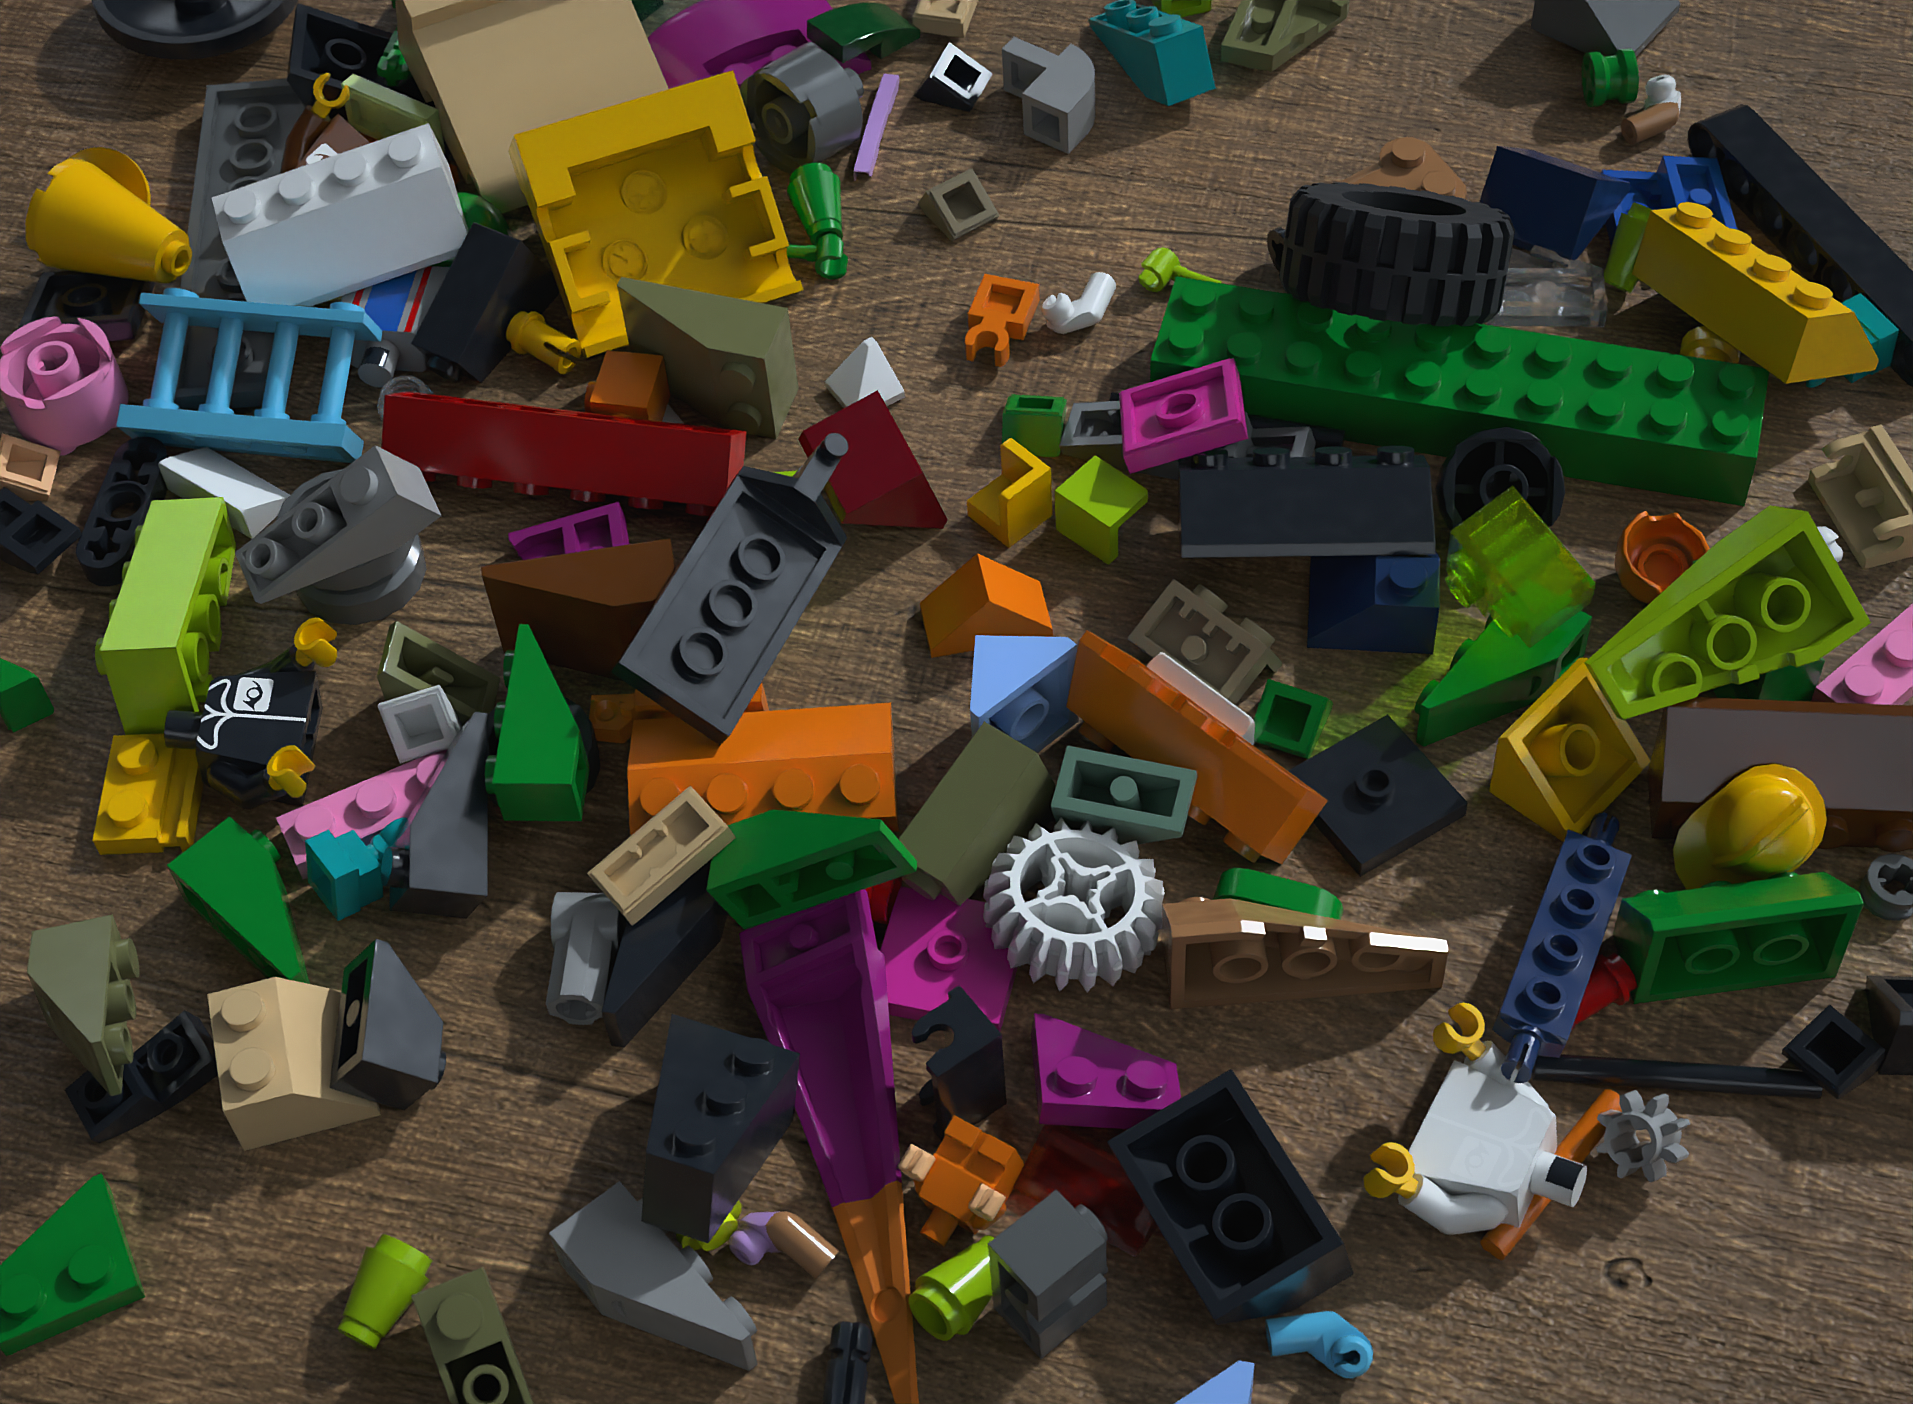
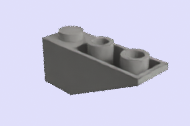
[235,445,441,604]
[549,1181,758,1371]

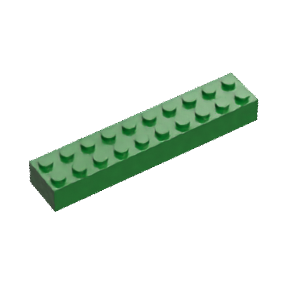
[1150,276,1769,506]

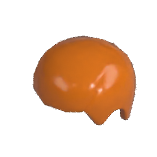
[1614,511,1710,604]

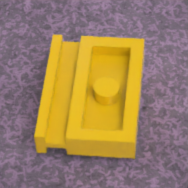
[92,733,204,855]

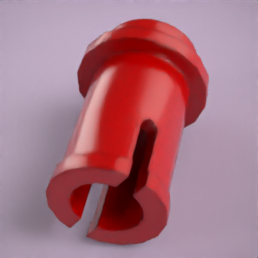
[1572,953,1637,1030]

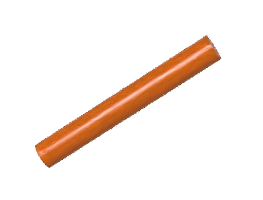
[1480,1089,1623,1260]

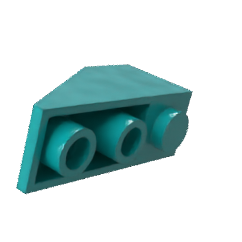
[1088,0,1216,106]

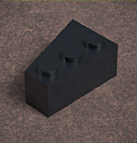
[641,1014,800,1243]

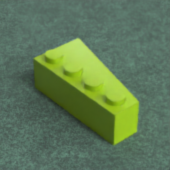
[95,497,236,735]

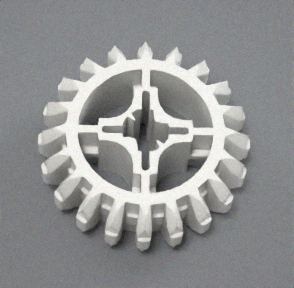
[983,817,1165,993]

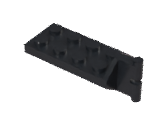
[611,433,848,745]

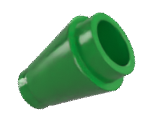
[787,163,843,245]

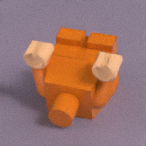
[898,1115,1026,1248]

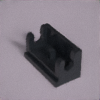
[911,985,1007,1141]

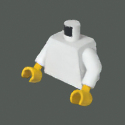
[1364,1003,1587,1235]

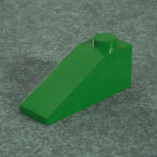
[706,809,917,930]
[167,816,310,984]

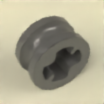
[1859,854,1913,921]

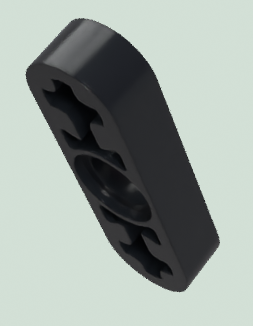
[76,436,169,587]

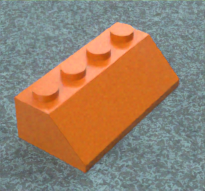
[627,702,899,836]

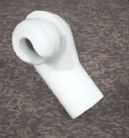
[1041,272,1116,334]

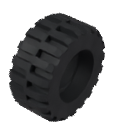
[1279,182,1515,327]

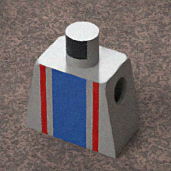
[341,266,450,387]

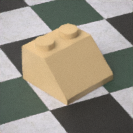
[207,977,381,1151]

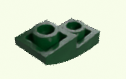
[807,3,920,64]

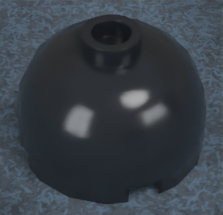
[1435,427,1565,552]

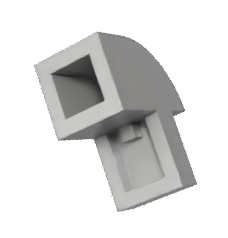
[1002,37,1095,154]

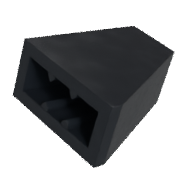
[411,222,560,383]

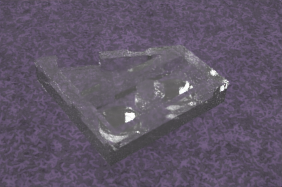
[1487,245,1607,327]

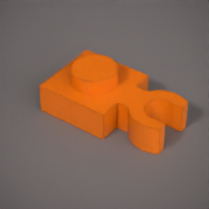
[965,274,1040,367]

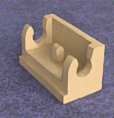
[1808,424,1913,570]

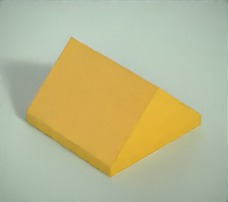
[1489,658,1650,842]

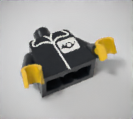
[164,617,337,810]

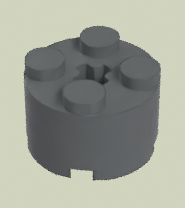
[740,42,864,173]

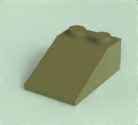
[617,277,799,439]

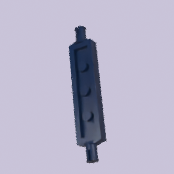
[1492,813,1632,1083]

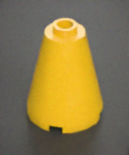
[25,159,192,284]

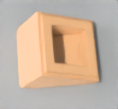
[0,433,61,501]

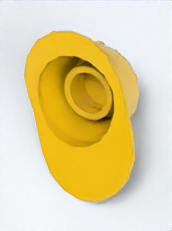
[1673,764,1827,890]

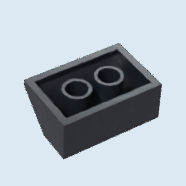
[1107,1069,1354,1325]

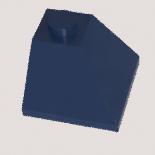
[1307,550,1440,654]

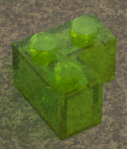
[1445,486,1596,648]

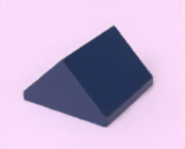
[1479,146,1630,266]

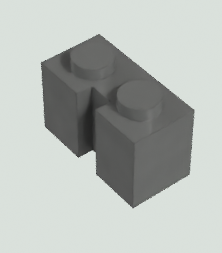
[988,1189,1108,1359]

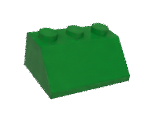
[1613,872,1864,1004]

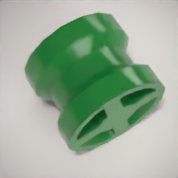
[1581,48,1639,107]

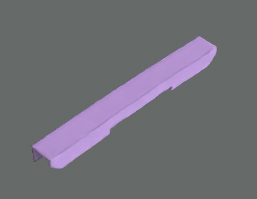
[853,74,899,180]

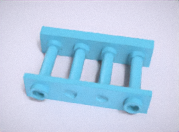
[116,288,383,463]

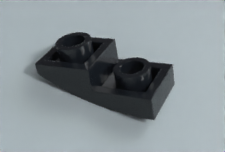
[64,1010,218,1144]

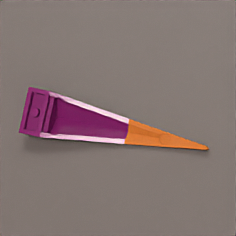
[739,889,919,1404]

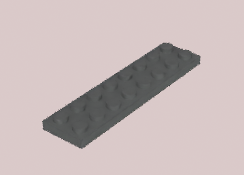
[174,79,305,411]

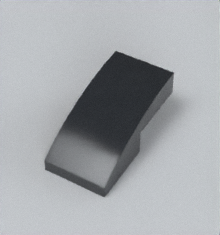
[0,487,82,574]

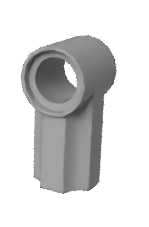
[546,892,627,1025]

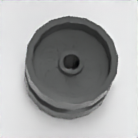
[277,469,427,625]

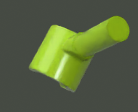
[1138,247,1222,292]

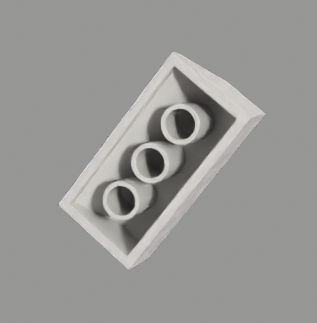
[212,123,469,307]

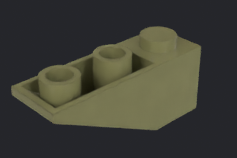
[27,914,139,1096]
[411,1267,534,1404]

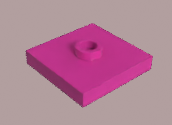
[1119,358,1248,474]
[880,887,1018,1032]

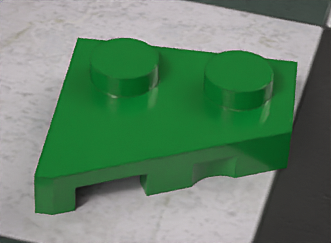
[0,1173,145,1356]

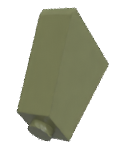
[899,722,1056,906]

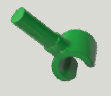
[787,234,848,279]

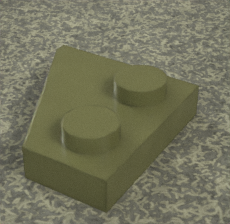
[1221,0,1350,72]

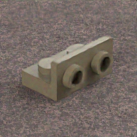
[1127,579,1283,705]

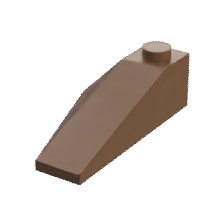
[1162,897,1448,1009]

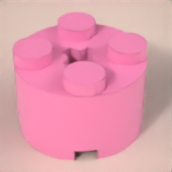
[0,316,129,456]

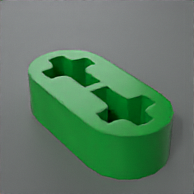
[1212,868,1344,920]

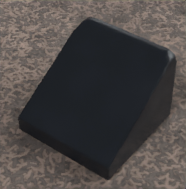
[914,43,993,112]
[1781,1004,1886,1100]

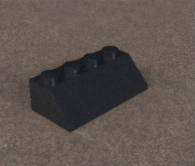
[1178,446,1436,558]

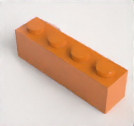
[1066,630,1328,865]

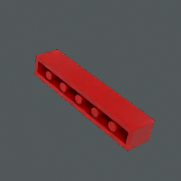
[381,391,746,516]

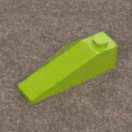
[1584,505,1871,720]

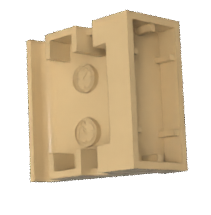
[395,0,669,214]

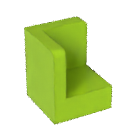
[1055,455,1148,564]

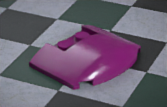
[647,0,872,90]

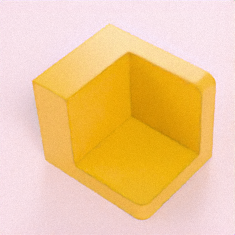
[967,438,1053,548]

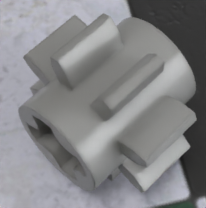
[1596,1090,1690,1182]

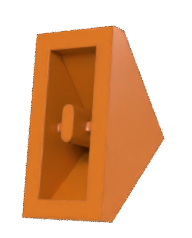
[919,553,1053,658]

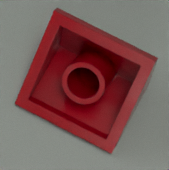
[798,390,948,529]

